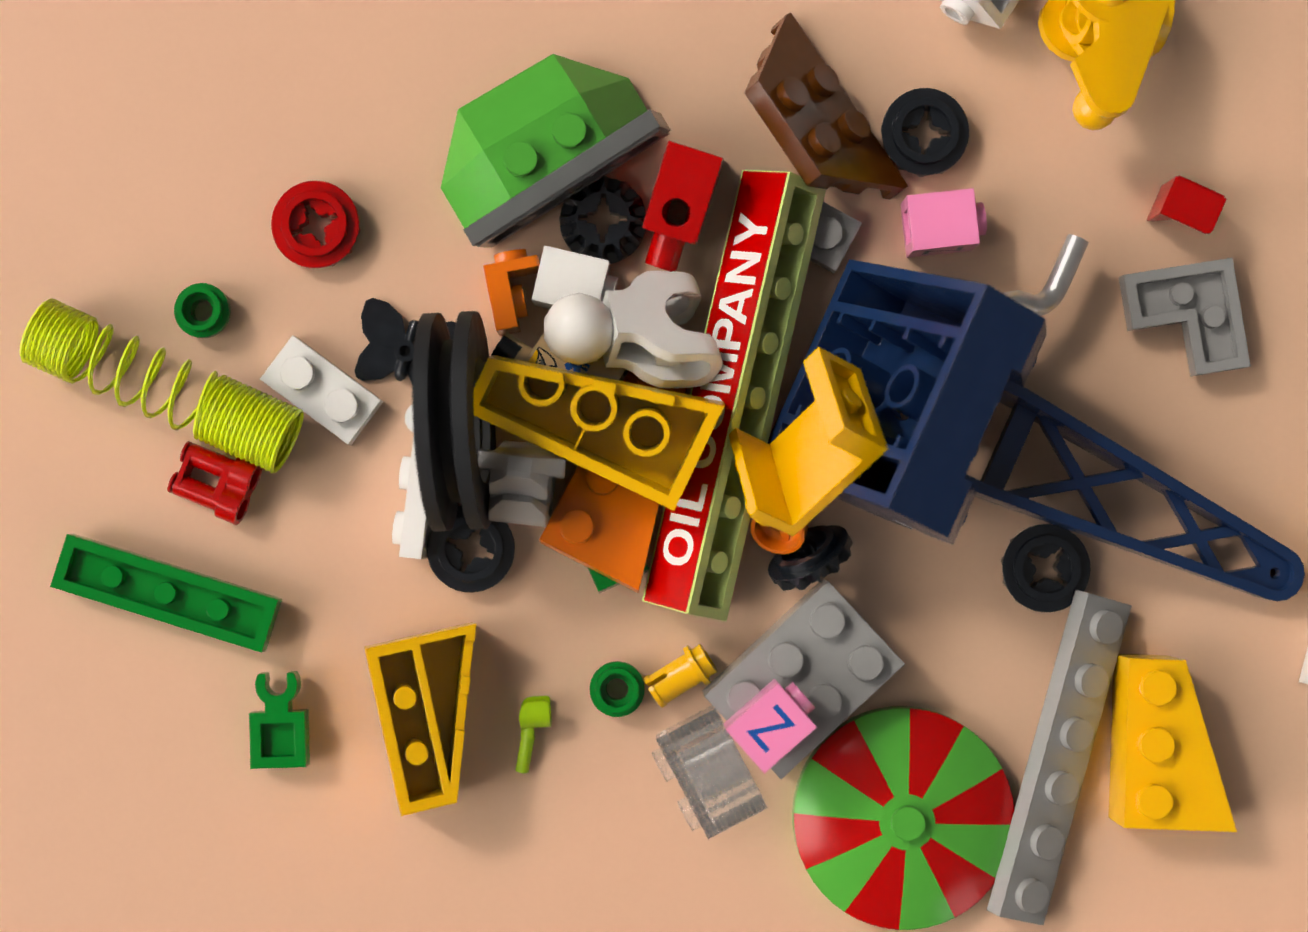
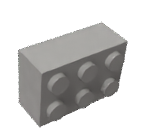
[703,579,905,779]

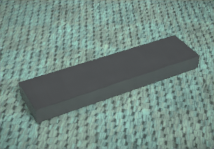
[463,109,671,248]

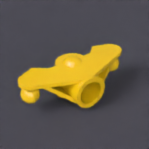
[1038,0,1175,131]

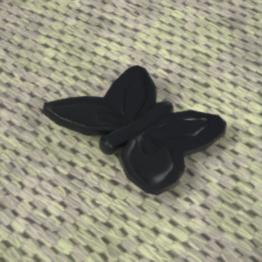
[354,298,456,382]

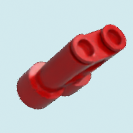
[167,441,262,525]

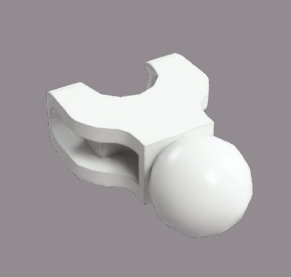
[544,270,723,389]

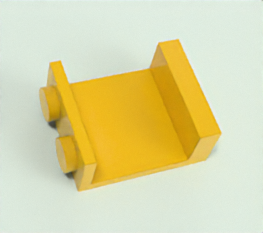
[729,346,888,537]

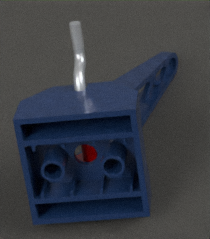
[768,234,1305,602]

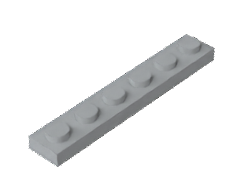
[987,590,1132,925]

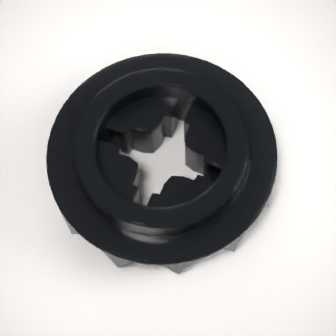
[880,88,969,177]
[559,176,646,264]
[427,505,515,593]
[1001,524,1091,612]
[768,525,853,591]

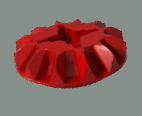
[271,181,361,269]

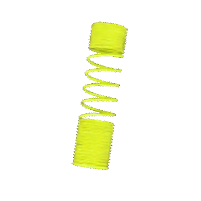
[19,298,304,473]

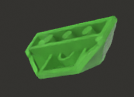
[441,54,648,229]

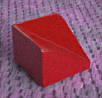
[1147,175,1227,234]

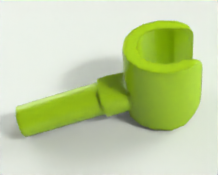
[515,696,552,774]

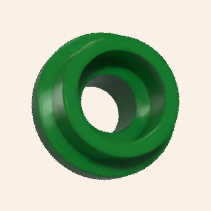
[174,283,231,338]
[590,661,645,717]

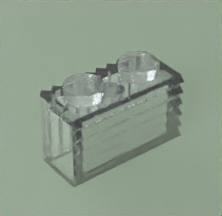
[652,705,768,839]

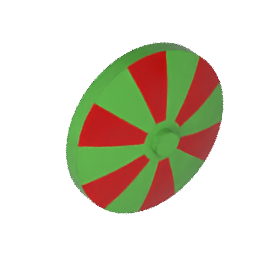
[792,706,1014,930]

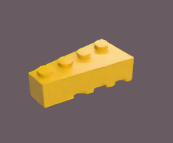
[473,355,724,511]

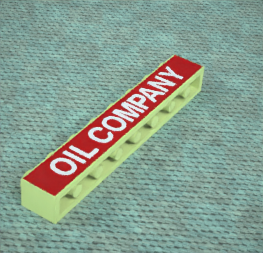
[642,170,826,621]

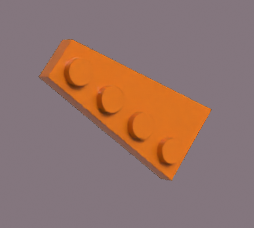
[539,371,687,593]

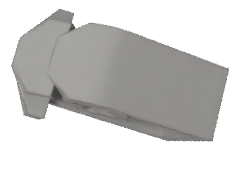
[478,440,566,527]

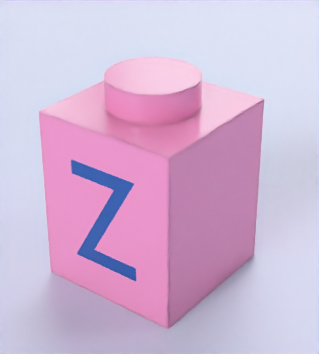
[900,188,987,258]
[724,678,817,774]

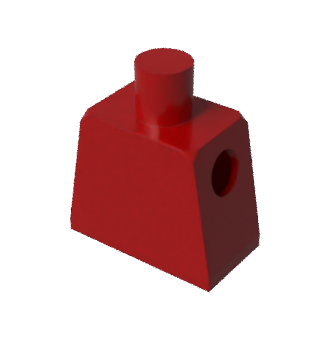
[642,140,725,272]

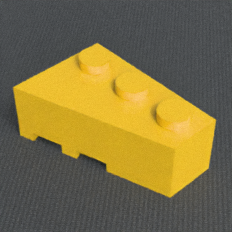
[364,622,476,816]
[1108,654,1237,832]

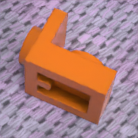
[483,249,540,336]

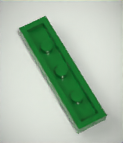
[50,534,282,653]

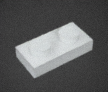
[260,335,384,445]

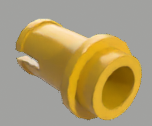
[643,644,718,708]

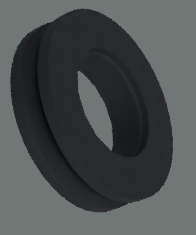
[412,311,496,531]

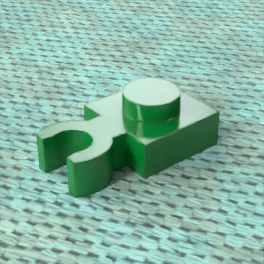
[249,671,310,769]

